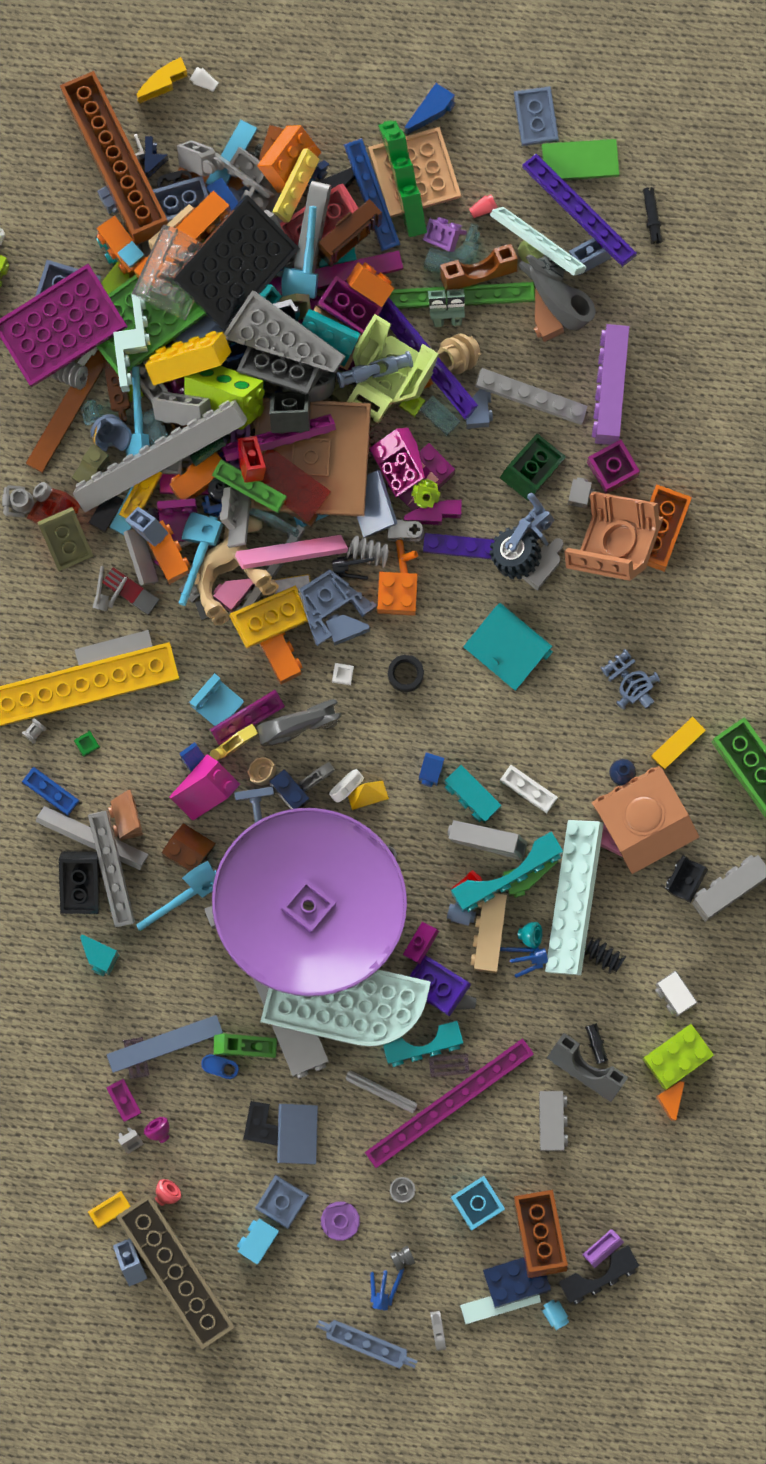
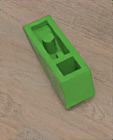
[503,860,559,898]
[213,1034,277,1058]

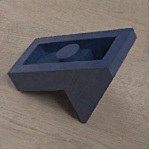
[145,136,168,178]

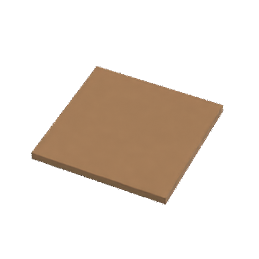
[250,398,371,517]

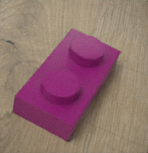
[106,1079,142,1123]

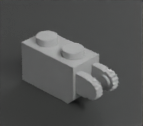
[177,140,224,176]
[522,538,564,591]

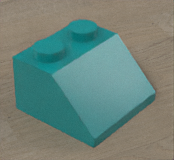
[80,934,119,977]

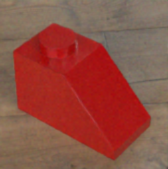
[238,436,266,483]

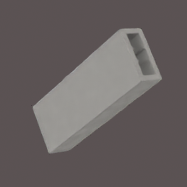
[253,979,329,1079]

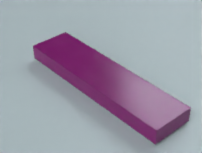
[210,690,285,746]

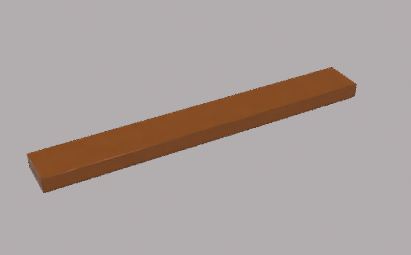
[26,350,104,473]

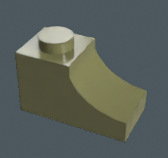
[72,444,110,483]

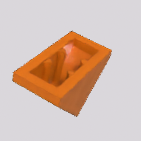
[656,1081,684,1121]

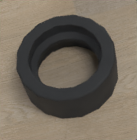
[388,654,424,692]

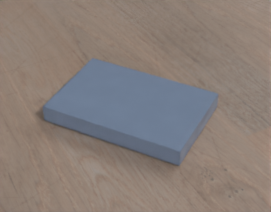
[514,86,559,146]
[357,470,398,538]
[277,1104,318,1165]

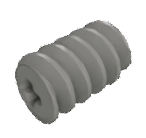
[49,361,88,390]
[347,535,389,568]

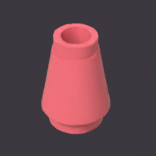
[469,194,498,219]

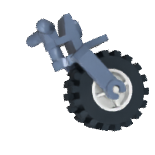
[490,493,554,579]

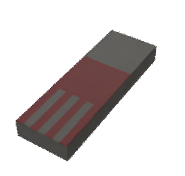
[102,568,160,616]

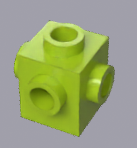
[411,479,440,508]

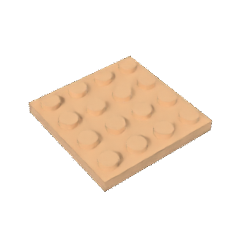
[368,127,461,218]

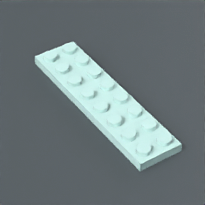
[545,820,604,975]

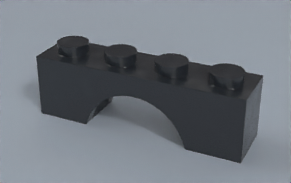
[558,1245,639,1305]

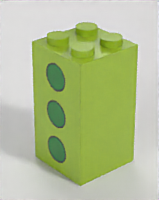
[184,366,264,430]

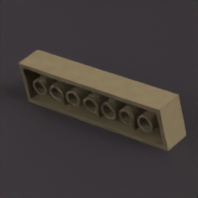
[116,1195,236,1350]

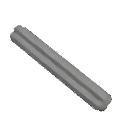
[345,1071,417,1113]

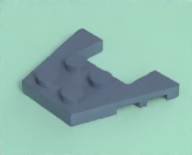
[298,570,377,646]

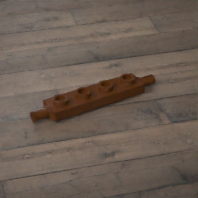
[102,355,131,423]

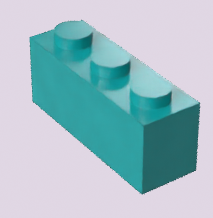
[444,765,502,824]

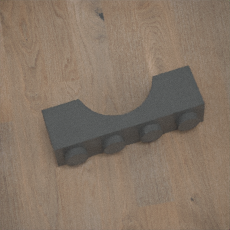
[547,1033,628,1102]

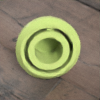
[518,240,544,264]

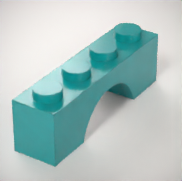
[383,1021,463,1067]

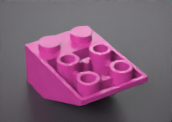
[369,428,425,497]

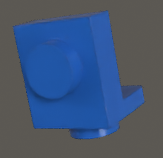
[202,496,222,519]

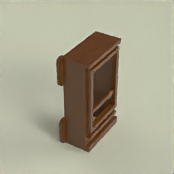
[319,199,382,267]

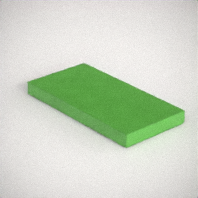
[542,139,619,180]

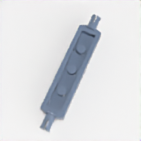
[316,1320,417,1369]

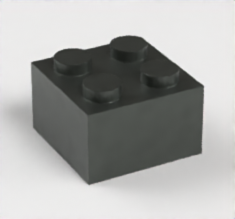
[269,391,311,434]

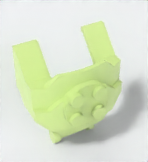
[347,314,439,424]

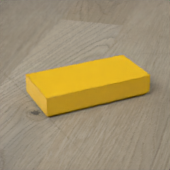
[88,1191,131,1229]

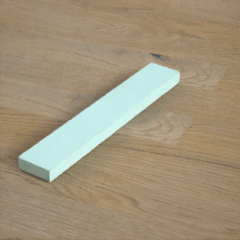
[490,207,586,276]

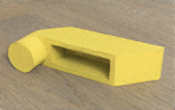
[210,724,258,760]

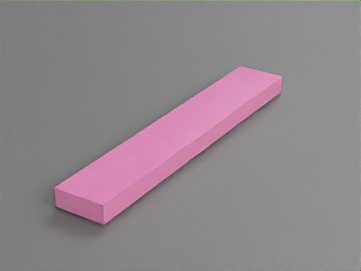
[235,535,348,569]

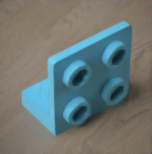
[190,673,244,726]

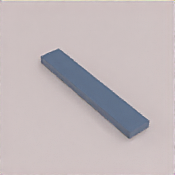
[106,1015,223,1073]

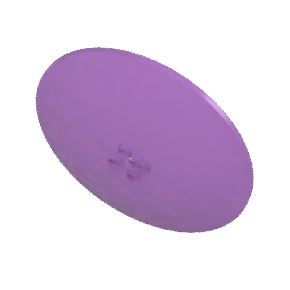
[212,808,407,996]

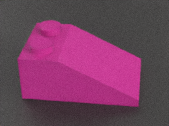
[169,754,240,820]

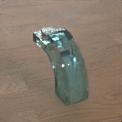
[424,223,480,274]

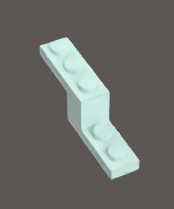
[113,292,150,392]

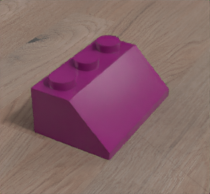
[317,276,383,335]

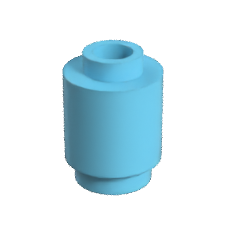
[542,1299,569,1330]

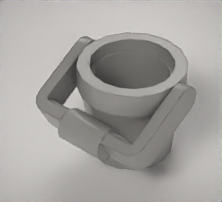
[2,485,34,518]

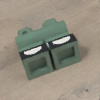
[428,289,465,327]

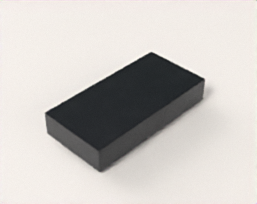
[88,495,124,533]

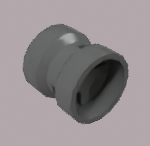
[390,1246,415,1271]

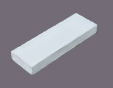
[500,765,558,814]

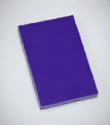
[409,955,471,1017]

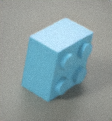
[450,1176,505,1231]

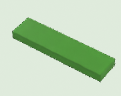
[212,459,287,513]

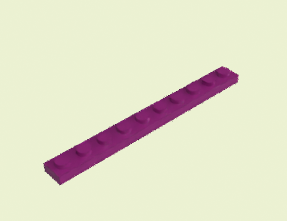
[364,1038,534,1168]

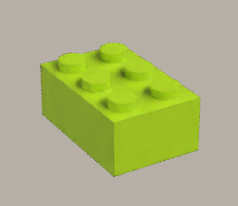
[642,1024,714,1091]

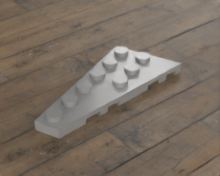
[224,291,346,373]

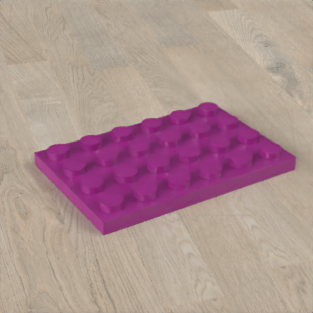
[0,264,128,388]

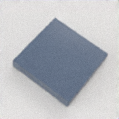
[255,1175,309,1229]

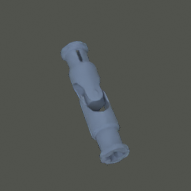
[336,351,413,388]

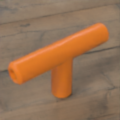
[396,540,418,573]

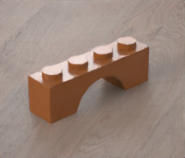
[440,244,518,292]

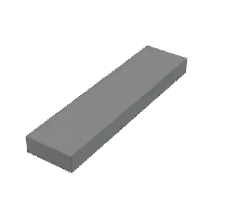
[74,630,153,665]

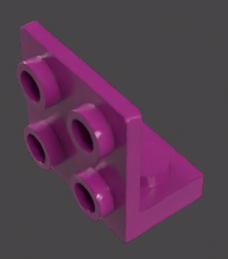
[157,498,197,542]

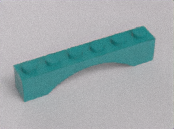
[451,831,563,912]

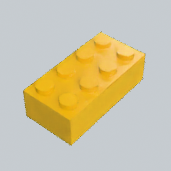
[145,331,231,386]

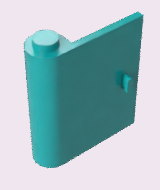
[463,603,553,691]

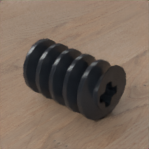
[584,936,626,974]

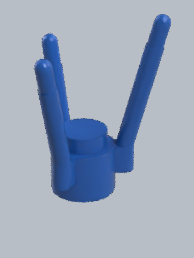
[500,947,548,978]
[370,1268,405,1310]

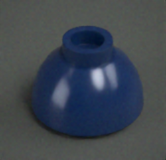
[609,759,636,785]

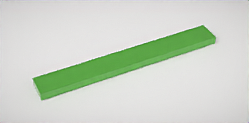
[389,282,535,309]

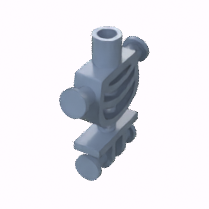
[600,649,661,710]

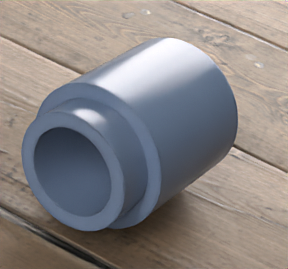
[447,903,476,926]

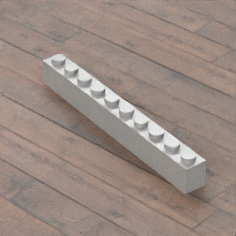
[73,400,247,512]

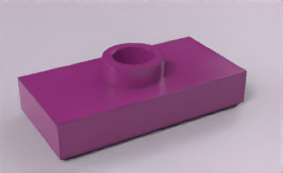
[402,922,439,964]

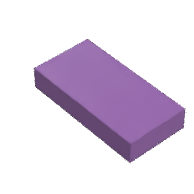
[582,1229,624,1268]

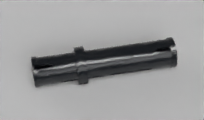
[642,187,663,244]

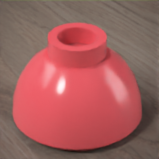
[155,1179,181,1206]

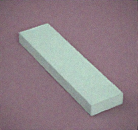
[460,1295,541,1324]

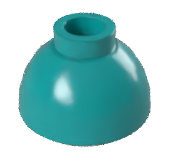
[518,922,543,949]

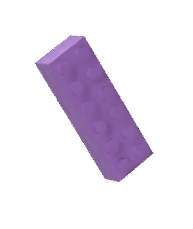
[592,324,629,445]

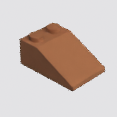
[108,790,143,841]

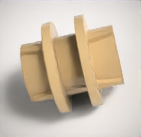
[437,333,481,375]

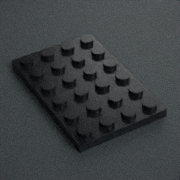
[172,195,300,331]

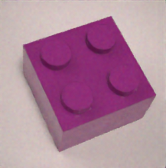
[587,439,640,494]

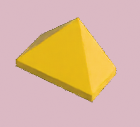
[348,781,389,810]

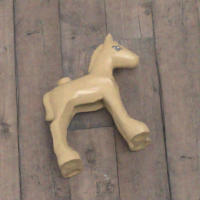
[191,516,278,626]

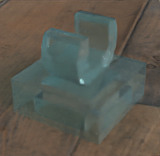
[81,400,105,425]

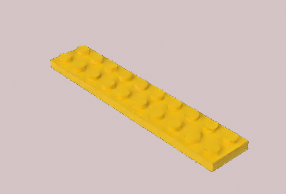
[0,642,180,726]

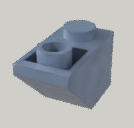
[466,389,493,429]

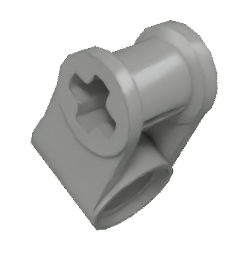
[387,519,424,542]

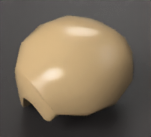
[247,757,277,786]

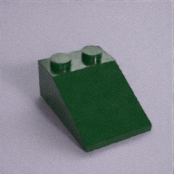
[500,433,566,502]

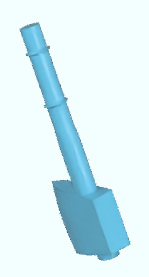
[281,206,319,298]
[126,367,149,456]
[179,512,223,606]
[136,861,217,931]

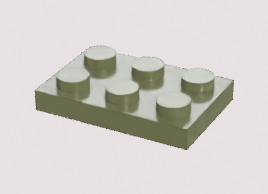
[37,507,93,571]

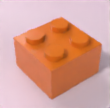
[346,262,394,307]
[377,572,417,615]

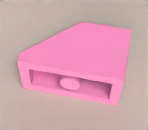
[213,579,255,613]

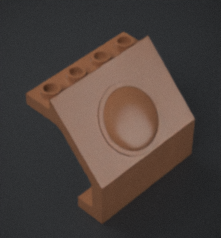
[564,492,664,581]
[591,766,699,874]

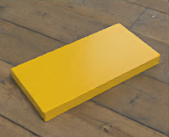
[229,585,308,649]

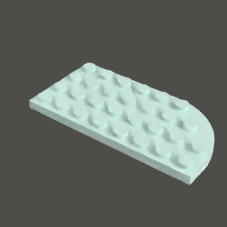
[261,969,431,1046]

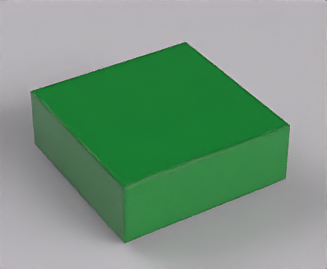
[74,731,100,757]

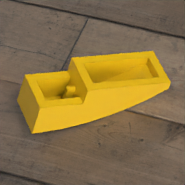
[136,57,188,104]

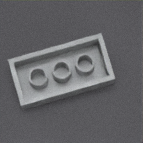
[692,855,766,922]

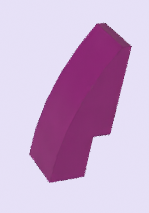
[404,500,462,525]

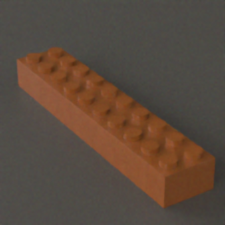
[60,71,168,245]

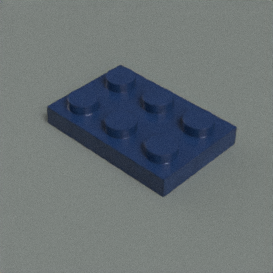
[483,1257,551,1309]

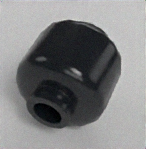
[208,478,234,504]

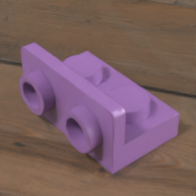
[423,217,467,252]

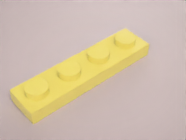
[272,148,320,222]

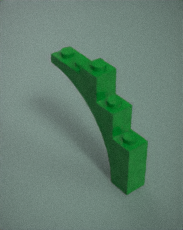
[378,121,427,237]

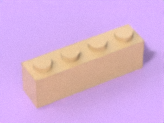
[470,894,507,974]

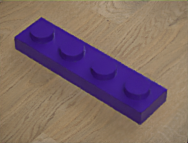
[423,533,495,560]

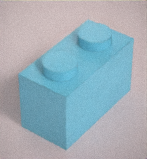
[237,1219,279,1265]

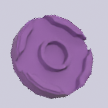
[321,1202,360,1241]

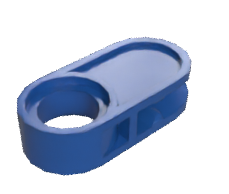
[201,1054,239,1079]

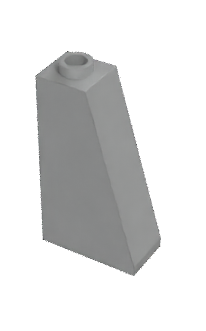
[448,820,528,861]

